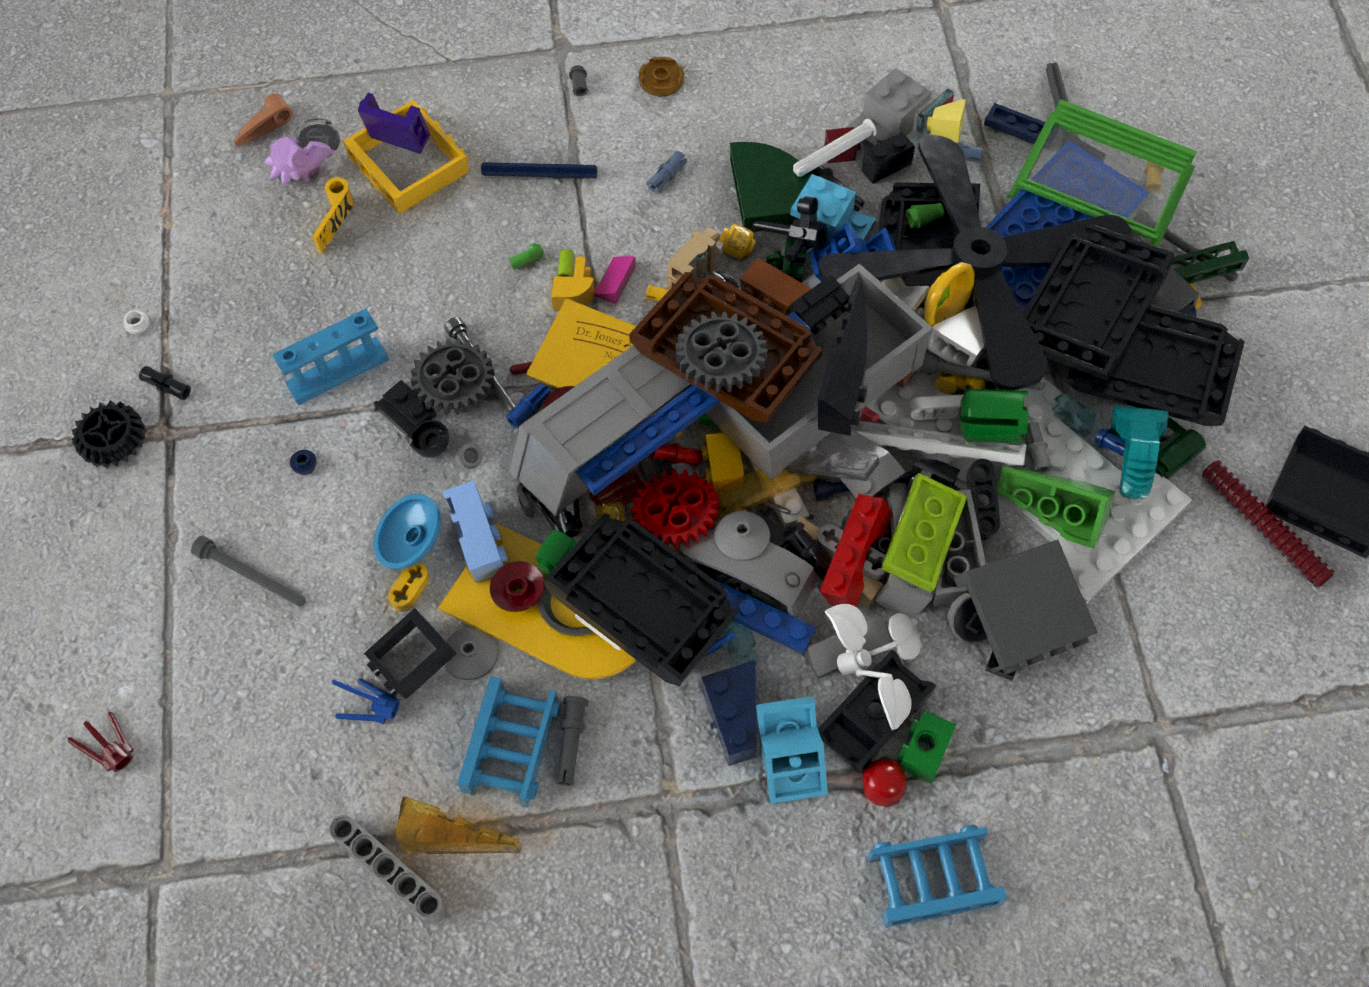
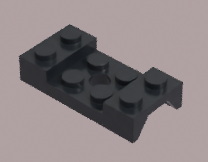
[818,649,936,774]

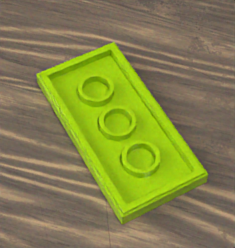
[881,473,967,593]

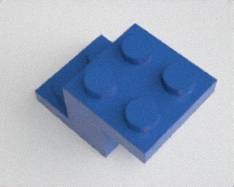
[809,223,897,282]

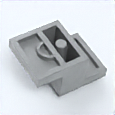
[847,68,932,148]

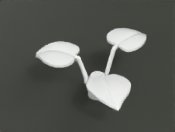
[825,604,921,730]

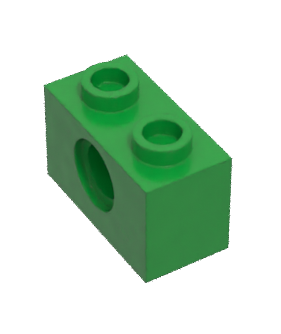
[898,711,956,784]

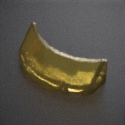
[714,454,821,521]

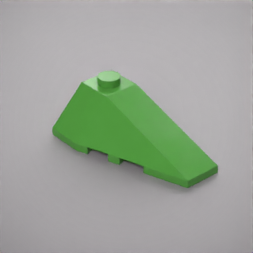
[997,465,1116,549]

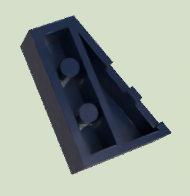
[701,660,757,766]

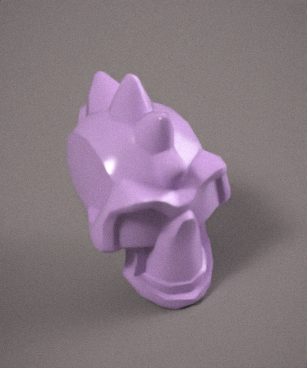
[265,136,335,185]

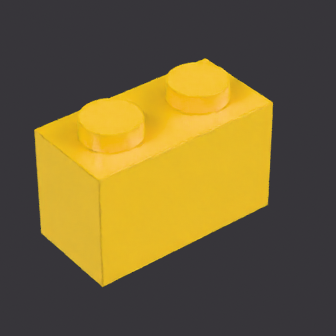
[701,433,744,493]

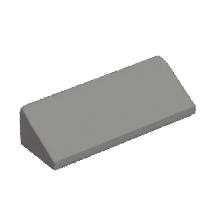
[805,615,892,678]

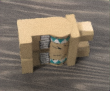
[668,227,720,289]

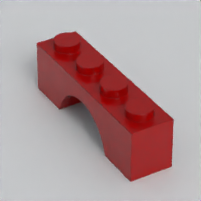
[819,493,893,607]

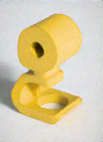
[934,372,987,394]

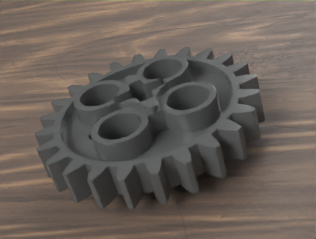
[676,312,767,392]
[410,338,495,415]

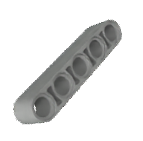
[329,815,447,924]

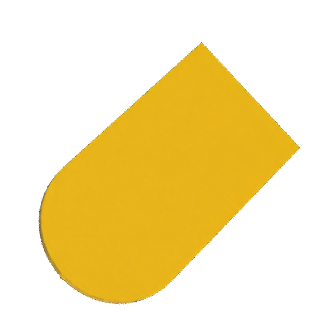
[438,523,636,679]

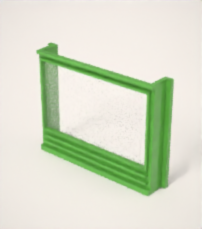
[1007,99,1197,247]

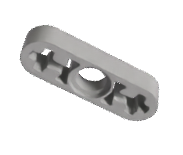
[817,525,888,581]

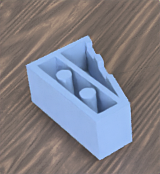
[443,480,508,583]

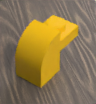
[551,257,595,311]

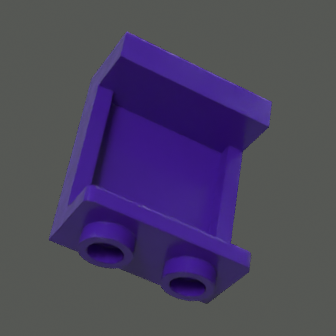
[358,92,430,154]

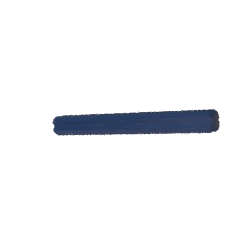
[481,162,598,178]

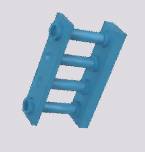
[272,308,389,405]
[457,676,561,808]
[868,825,1007,928]

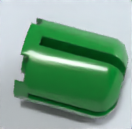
[959,389,1029,444]

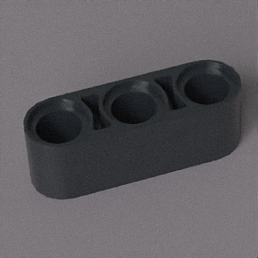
[966,458,1000,540]

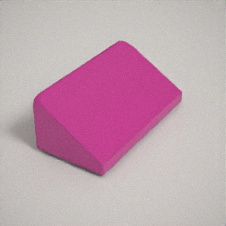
[594,256,636,304]

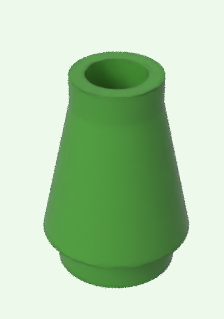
[906,203,944,229]

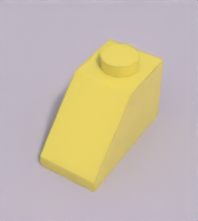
[927,99,966,143]

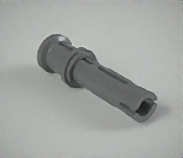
[555,696,589,786]

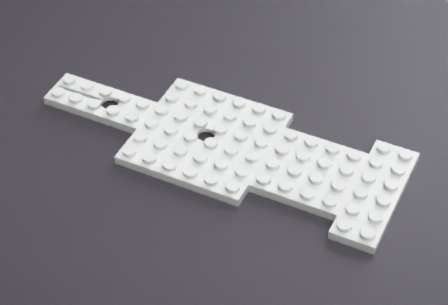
[802,273,1192,603]

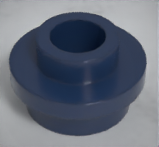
[290,450,317,475]

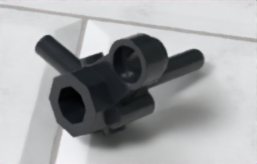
[752,196,828,262]

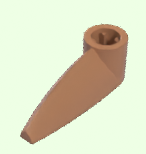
[233,93,293,147]

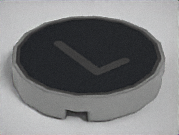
[948,592,988,644]

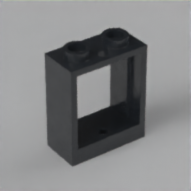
[364,608,457,699]

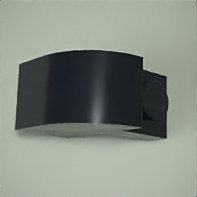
[906,459,960,492]

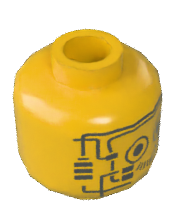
[719,224,756,260]

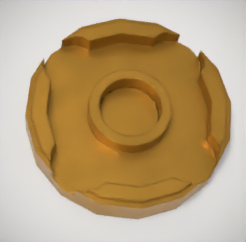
[639,57,684,97]

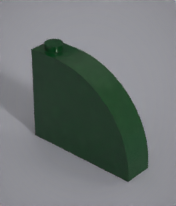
[730,142,811,232]

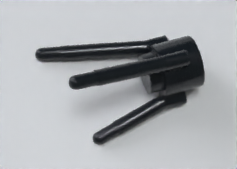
[531,495,583,538]

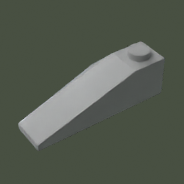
[814,430,906,498]

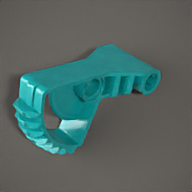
[1110,405,1169,500]

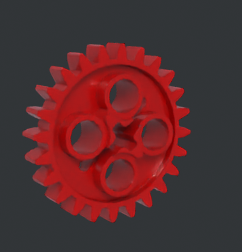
[631,469,720,550]

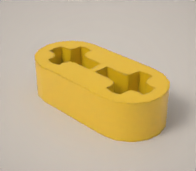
[388,562,430,612]

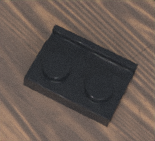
[374,380,437,438]

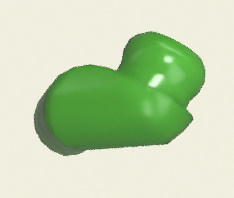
[509,243,544,269]

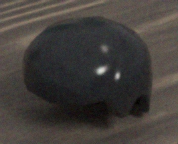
[409,420,449,458]

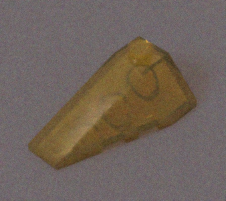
[395,796,522,855]

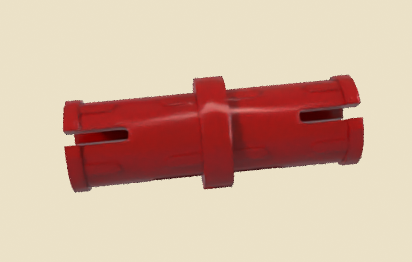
[649,443,702,466]

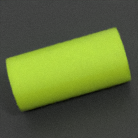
[558,249,574,277]

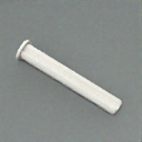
[793,119,877,177]

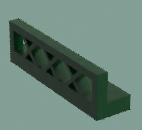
[1171,241,1250,284]

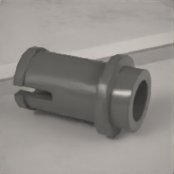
[569,65,588,96]

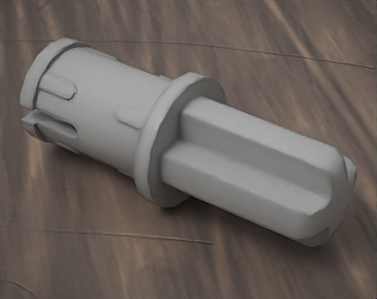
[1026,421,1052,473]

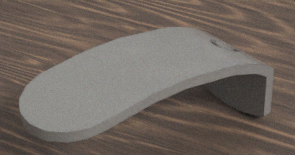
[875,483,934,615]
[679,520,816,618]

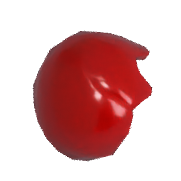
[862,759,906,807]

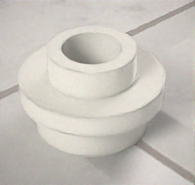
[123,310,150,334]

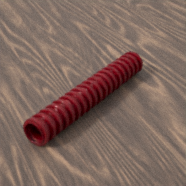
[1202,460,1334,588]

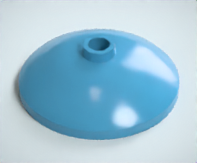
[374,494,441,570]

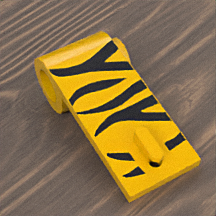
[312,177,354,254]

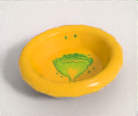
[924,262,975,327]

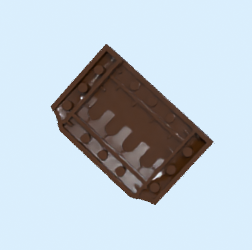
[629,272,823,422]

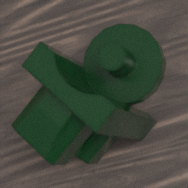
[766,238,806,283]

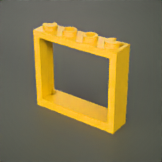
[343,100,469,214]

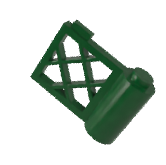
[1110,407,1206,479]

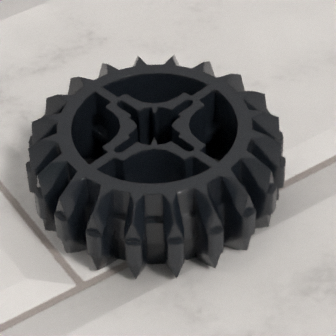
[72,400,146,469]

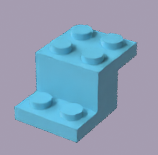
[790,174,876,242]
[756,696,828,804]

